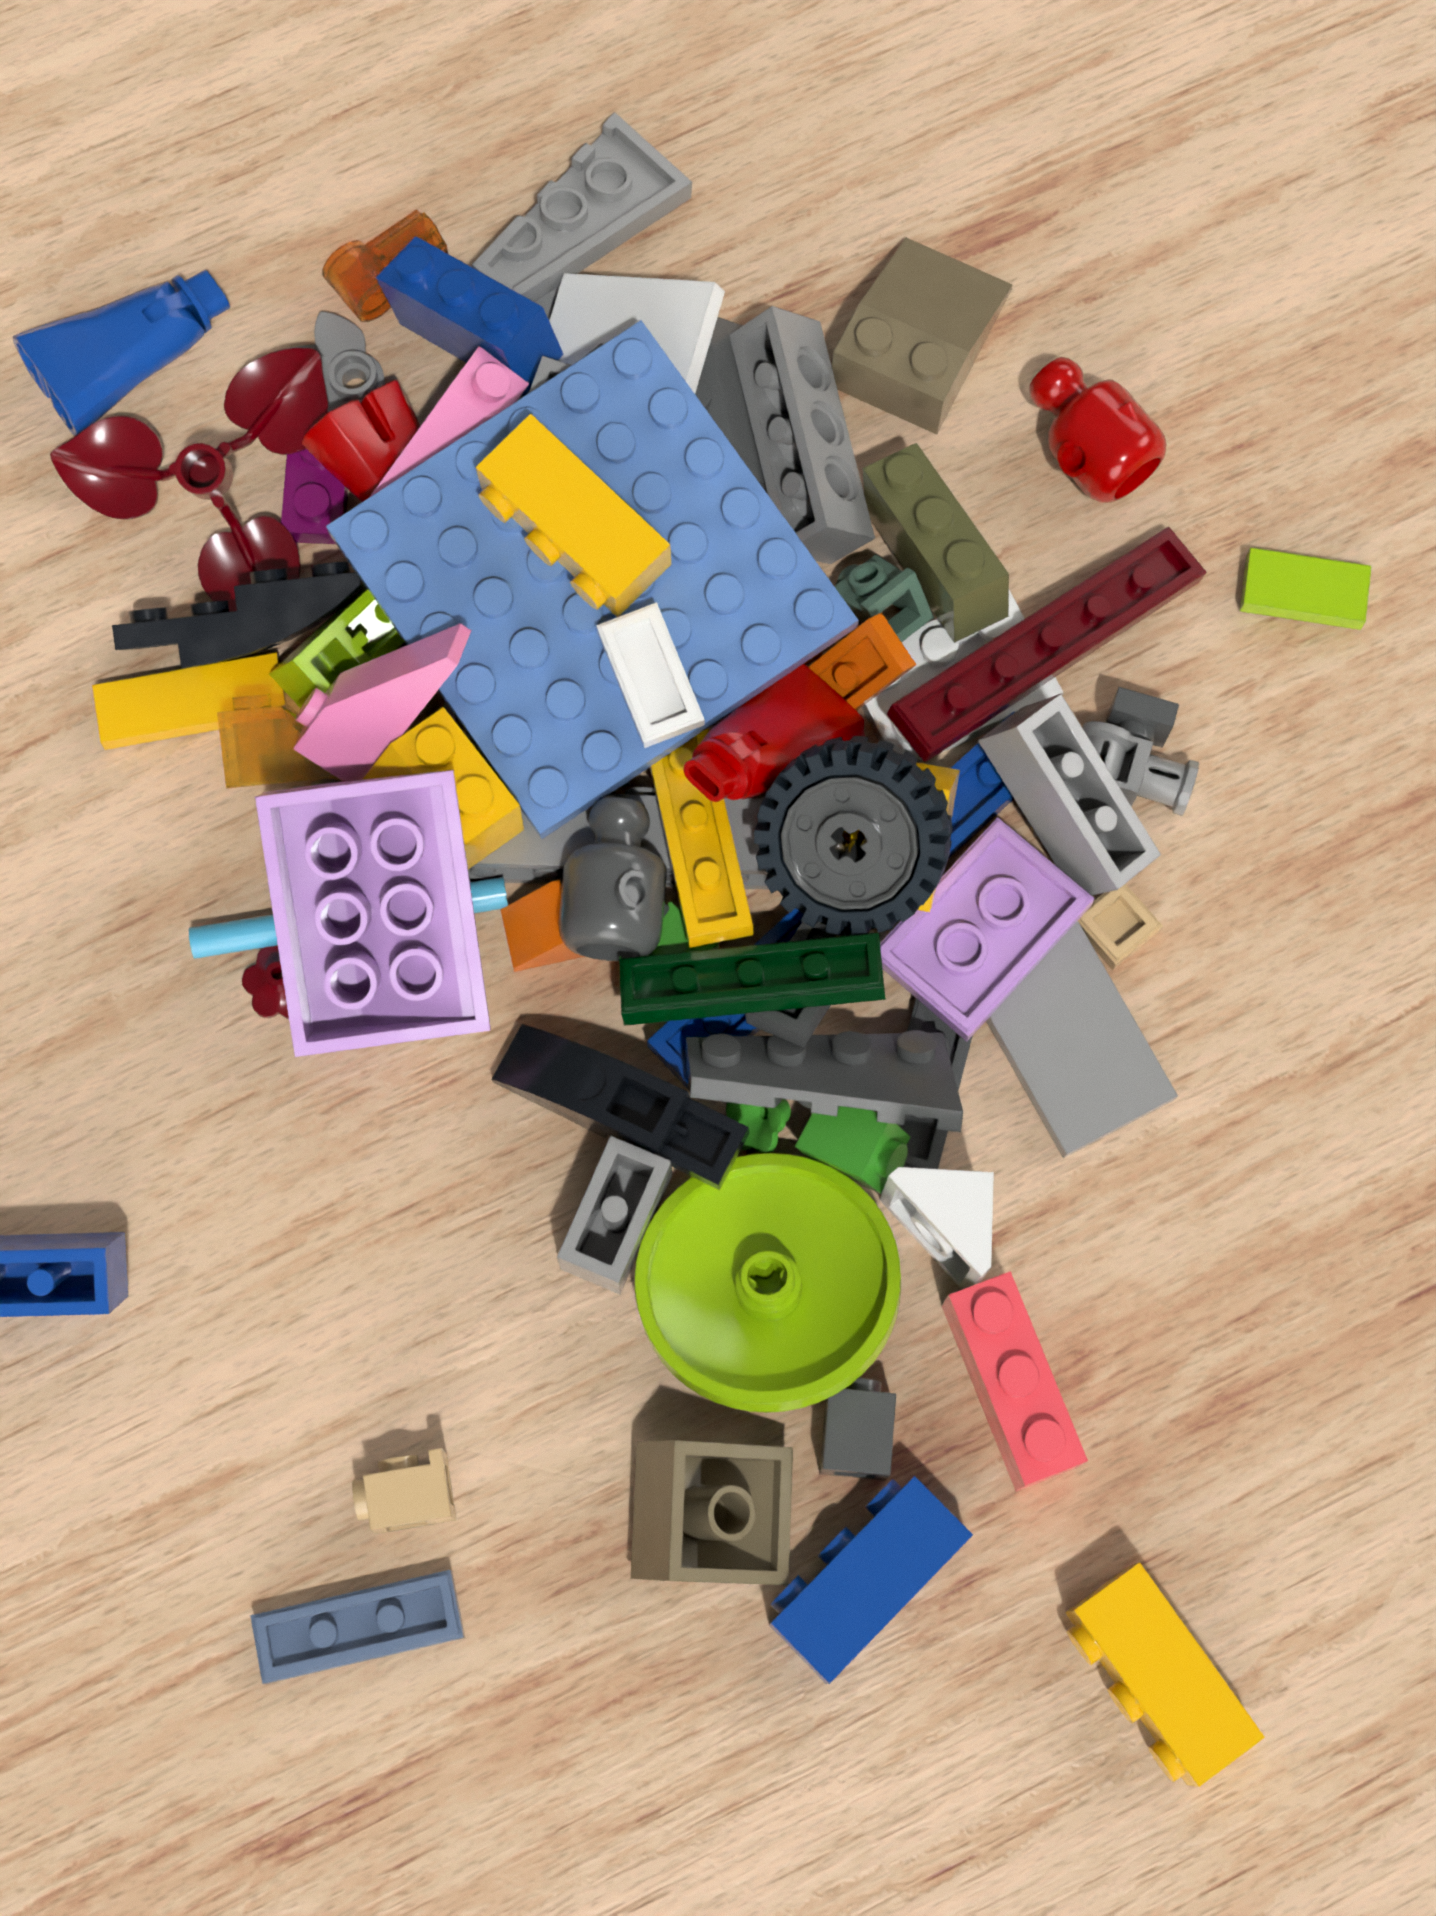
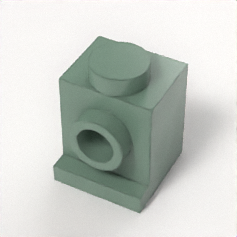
[834,555,934,642]

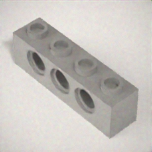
[729,306,875,564]

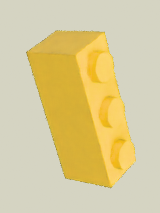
[475,414,672,617]
[1065,1562,1265,1787]

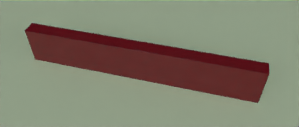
[887,526,1207,762]

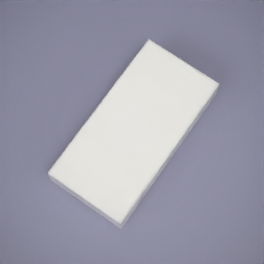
[596,602,705,748]

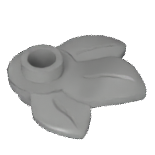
[274,311,385,412]

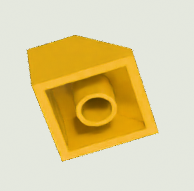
[362,707,524,869]

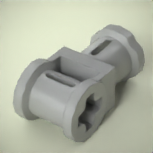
[1082,721,1199,816]

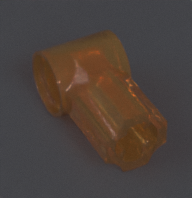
[322,209,448,322]

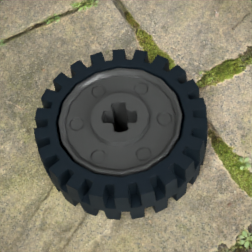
[754,736,953,935]

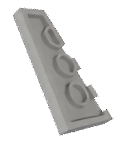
[472,112,692,302]

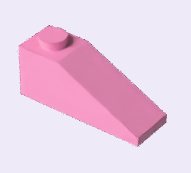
[369,346,529,498]
[293,623,471,782]

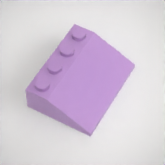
[255,770,491,1057]

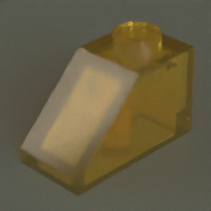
[217,694,337,788]

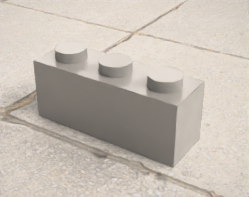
[978,694,1161,896]

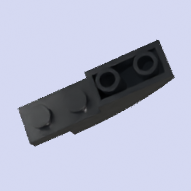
[112,561,366,669]
[491,1024,750,1190]

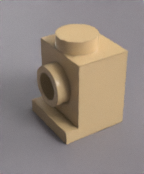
[352,1448,457,1534]

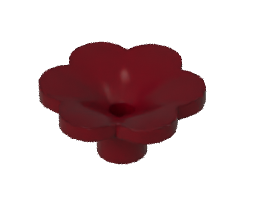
[242,946,289,1020]

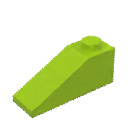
[269,587,404,709]

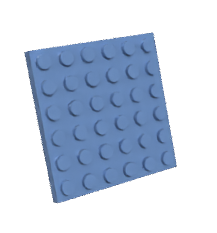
[326,320,859,839]

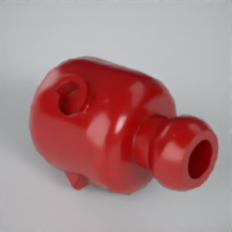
[1029,357,1167,503]

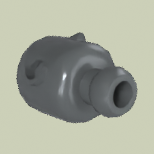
[558,797,669,961]

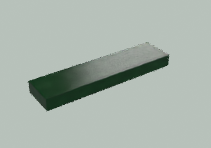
[619,933,886,1026]

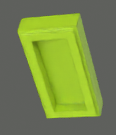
[1240,547,1371,630]

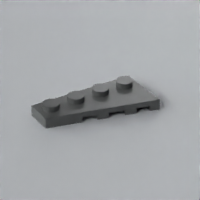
[685,1030,963,1132]

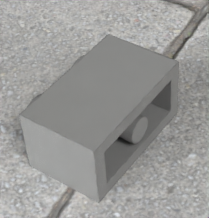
[557,1136,672,1295]

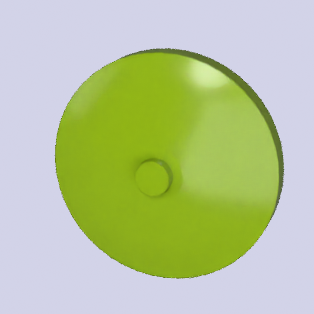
[635,1153,901,1413]

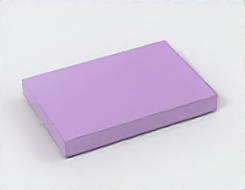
[880,817,1095,1042]

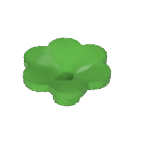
[726,1099,791,1154]

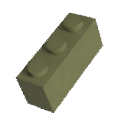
[863,443,1009,643]

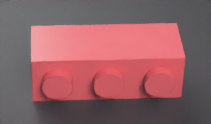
[942,1271,1088,1492]

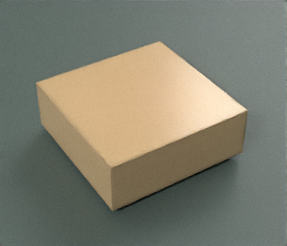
[1078,884,1163,970]

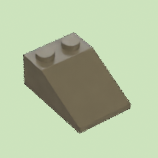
[832,237,1013,435]

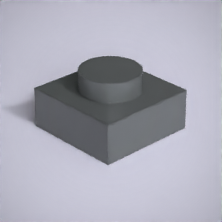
[1105,687,1179,748]

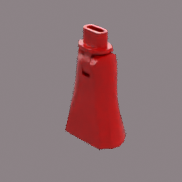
[302,380,420,502]
[684,664,865,802]

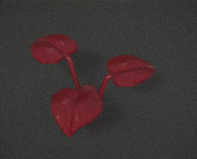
[50,348,329,612]

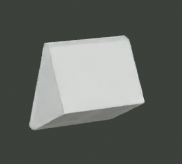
[879,1167,994,1289]

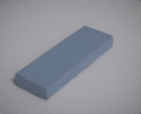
[250,1570,465,1684]

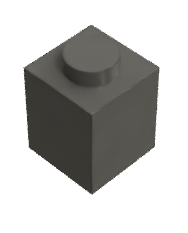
[820,1378,896,1481]

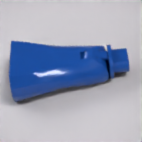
[13,270,230,436]

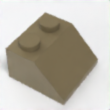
[630,1440,793,1585]

